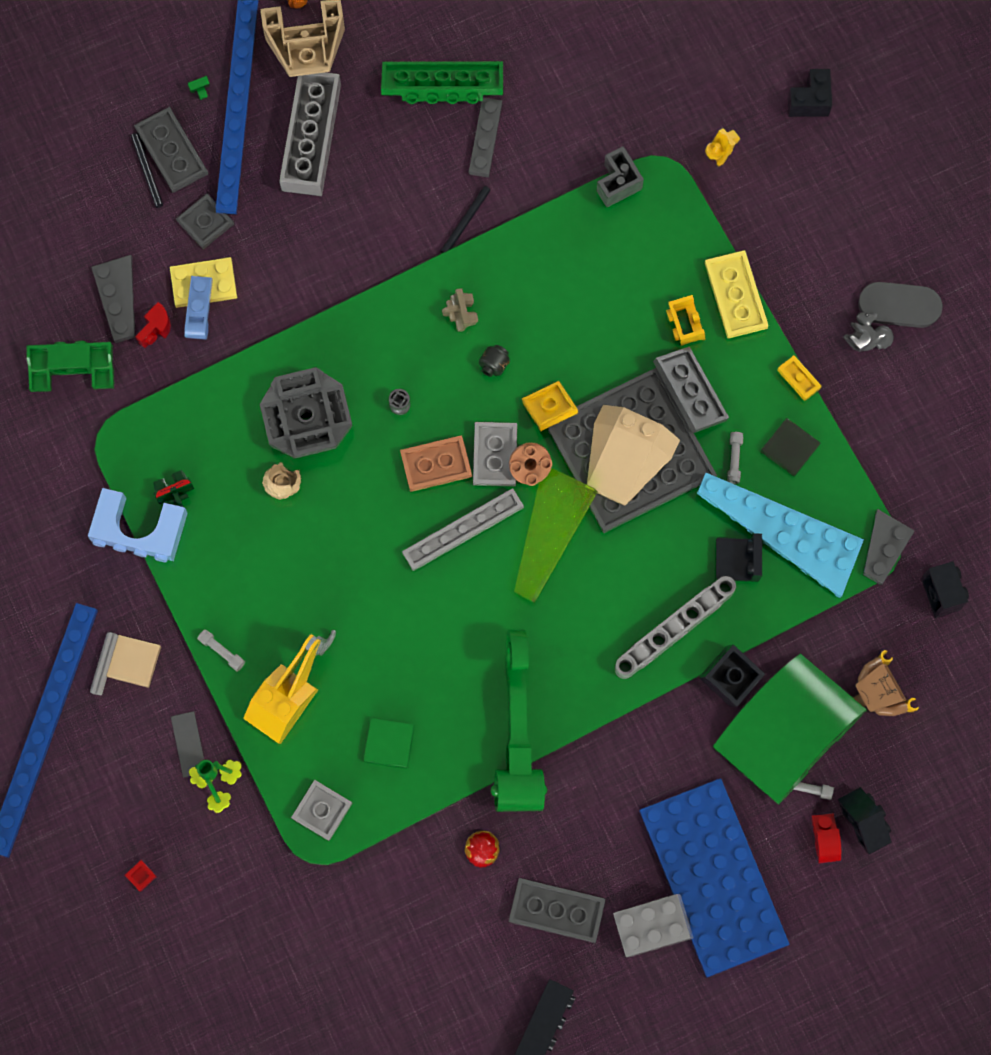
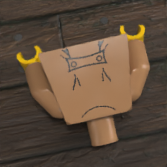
[853,650,919,716]

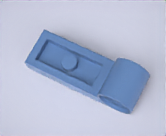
[185,276,213,340]

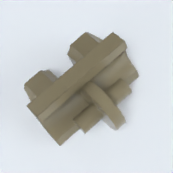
[442,289,478,332]

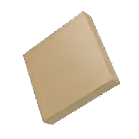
[106,635,161,688]

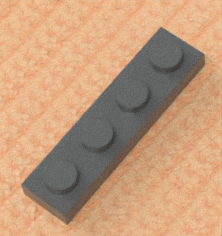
[469,98,502,178]

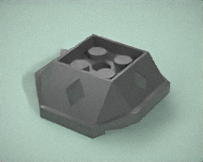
[260,367,353,458]

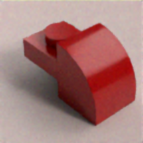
[135,302,171,348]
[811,813,841,863]

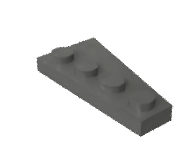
[92,255,135,344]

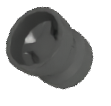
[389,389,410,415]

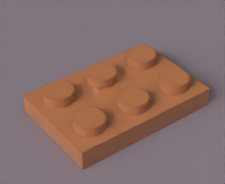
[400,435,472,492]

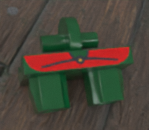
[153,470,194,507]

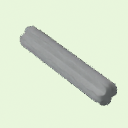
[90,632,118,695]

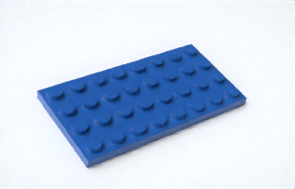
[639,778,790,978]

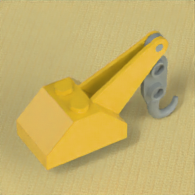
[243,630,336,744]

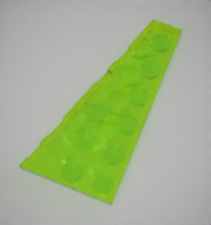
[514,468,598,603]

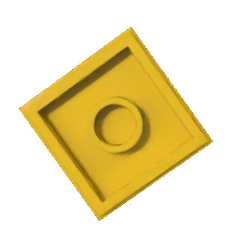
[522,381,578,431]

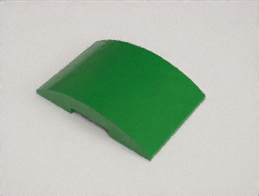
[713,654,867,805]

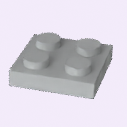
[291,780,353,841]

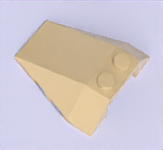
[586,405,680,506]

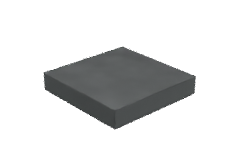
[176,194,234,250]

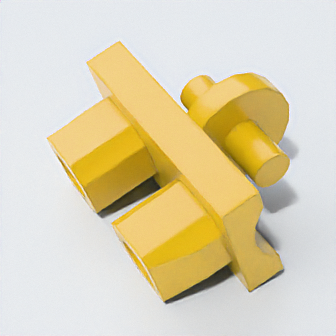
[705,128,740,166]

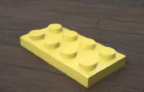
[705,250,768,339]

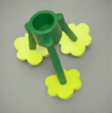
[189,760,242,813]

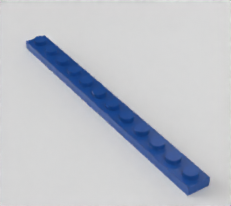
[216,0,259,214]
[0,603,98,858]

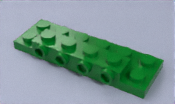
[381,61,503,104]

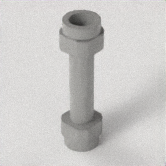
[727,432,743,484]
[197,629,245,672]
[793,782,834,800]

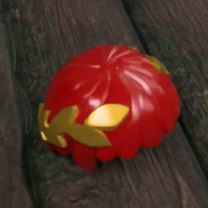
[465,831,500,868]

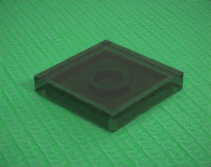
[761,418,820,477]

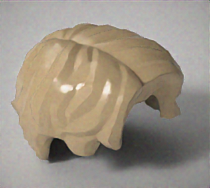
[262,462,301,500]

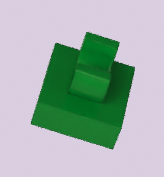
[188,76,210,100]

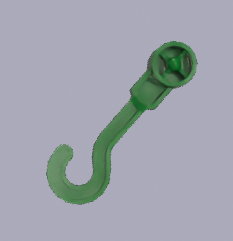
[491,629,548,812]

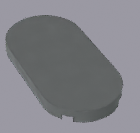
[858,282,943,328]

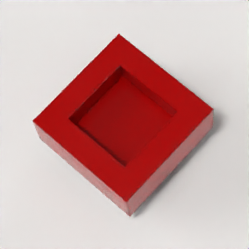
[125,860,157,892]

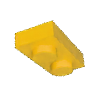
[777,356,822,401]

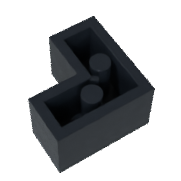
[788,69,832,117]
[838,787,892,854]

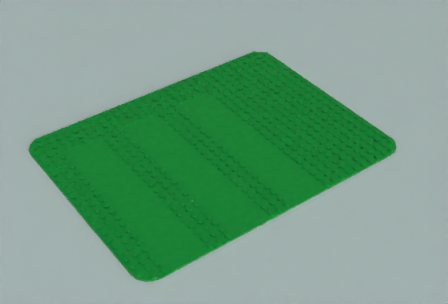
[95,155,901,865]

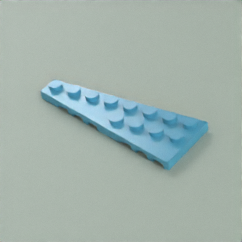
[697,473,864,598]

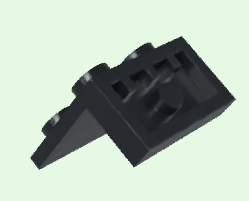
[716,533,762,582]

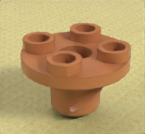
[509,443,552,486]

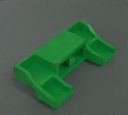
[27,341,114,392]

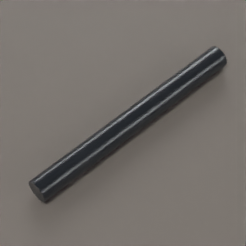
[131,133,163,208]
[440,186,491,253]

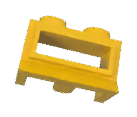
[666,295,705,346]

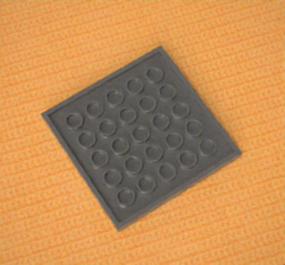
[547,368,717,534]

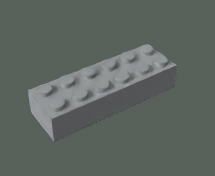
[279,72,341,196]

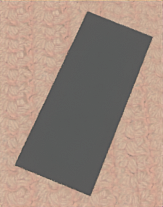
[171,711,204,778]

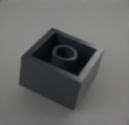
[921,561,969,618]
[699,645,765,707]

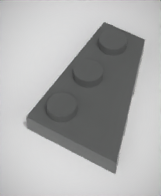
[863,509,914,585]

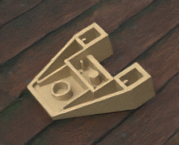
[261,0,345,77]

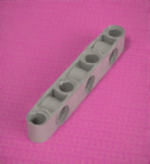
[615,576,736,679]

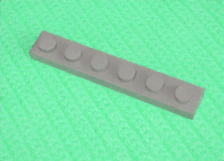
[402,488,524,571]

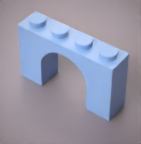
[88,488,188,562]

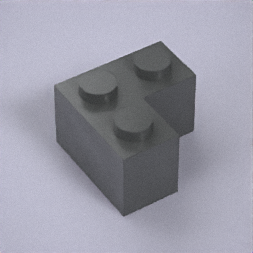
[597,146,644,208]

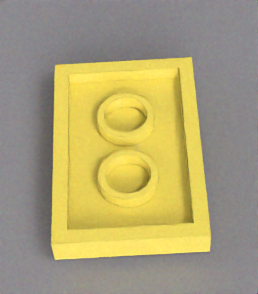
[170,257,237,308]

